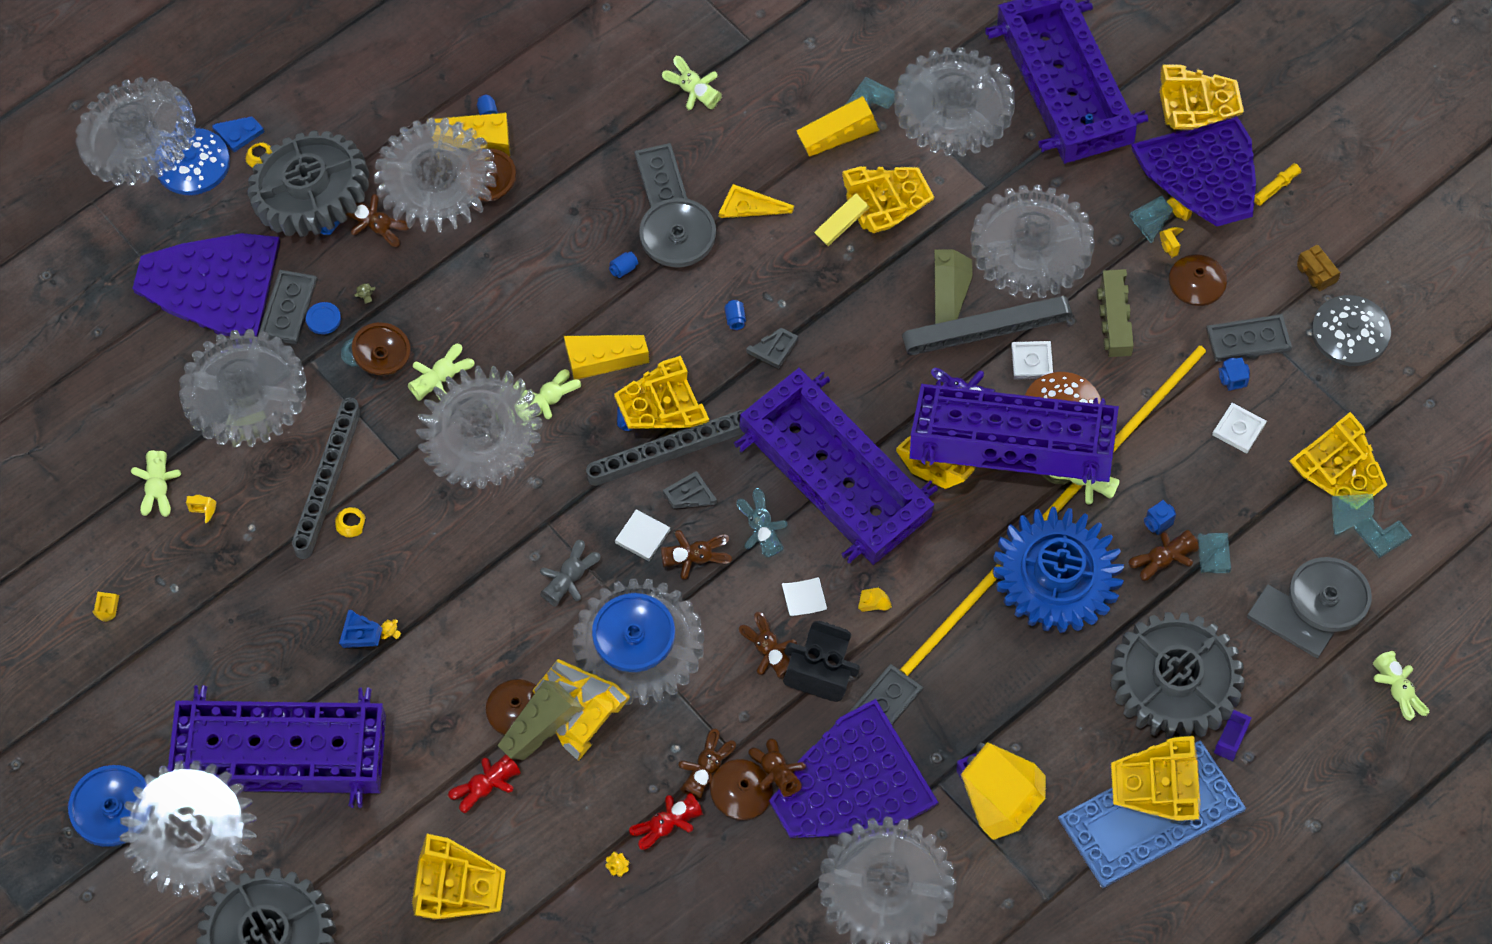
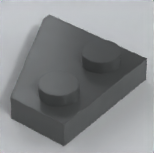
[746,328,798,369]
[663,471,717,509]

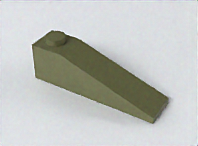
[934,250,973,324]

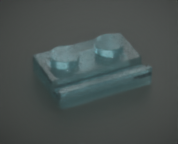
[1198,533,1231,573]

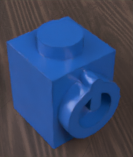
[1218,357,1250,391]
[1144,500,1176,535]

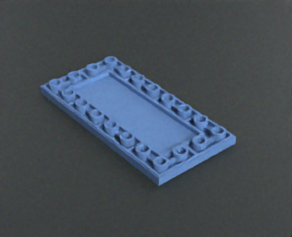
[1058,740,1246,888]

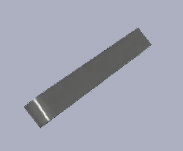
[902,296,1073,355]
[292,397,361,559]
[586,410,745,486]

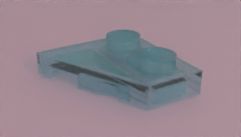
[1130,196,1173,243]
[1331,494,1374,535]

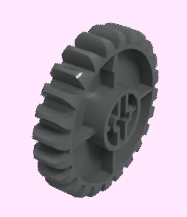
[248,130,369,237]
[1110,612,1245,740]
[196,868,336,944]

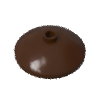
[460,149,516,201]
[1169,254,1227,306]
[352,323,410,375]
[486,679,536,736]
[710,759,772,820]

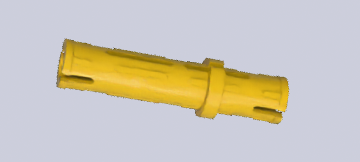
[1254,163,1301,206]

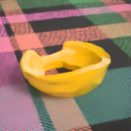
[245,143,272,167]
[335,507,366,537]

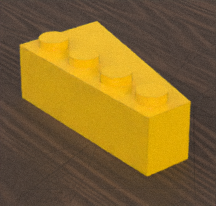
[797,96,879,156]
[431,113,510,156]
[564,335,649,380]

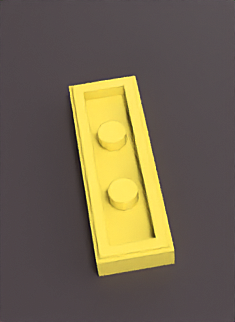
[815,193,870,246]

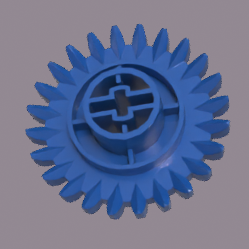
[993,507,1124,633]

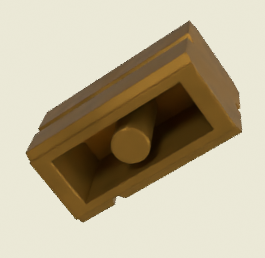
[1297,245,1341,291]

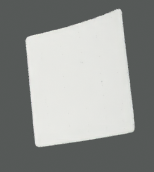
[782,577,827,616]

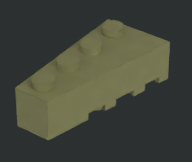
[1097,269,1133,357]
[497,680,584,760]

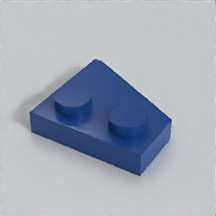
[212,117,264,152]

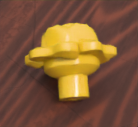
[381,619,401,639]
[606,852,629,877]

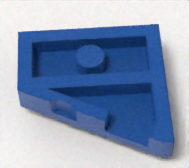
[339,610,383,648]

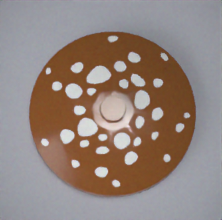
[1025,372,1101,404]

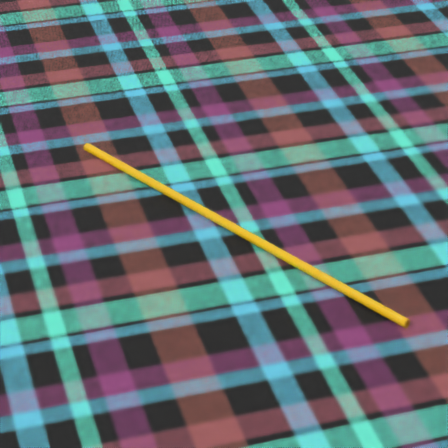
[900,346,1206,676]

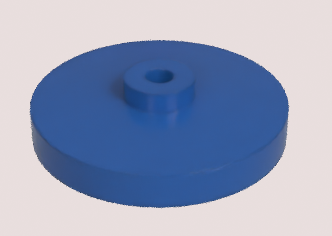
[306,302,341,334]

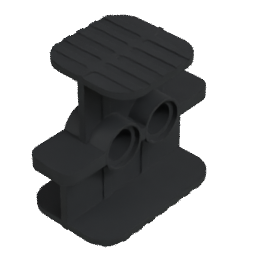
[783,621,860,702]

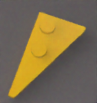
[719,184,794,218]

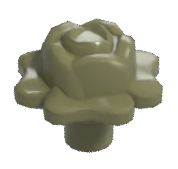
[354,283,376,303]

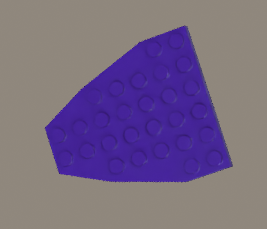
[1131,116,1256,226]
[133,233,280,339]
[769,699,938,838]

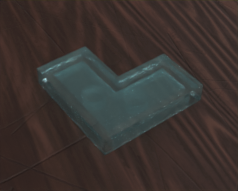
[847,77,898,109]
[1354,515,1412,558]

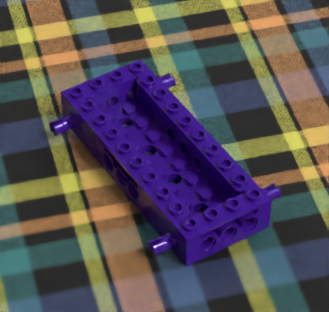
[985,0,1148,164]
[734,368,938,565]
[909,380,1119,484]
[167,685,386,808]

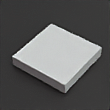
[1011,341,1053,379]
[1212,403,1267,453]
[615,509,670,561]

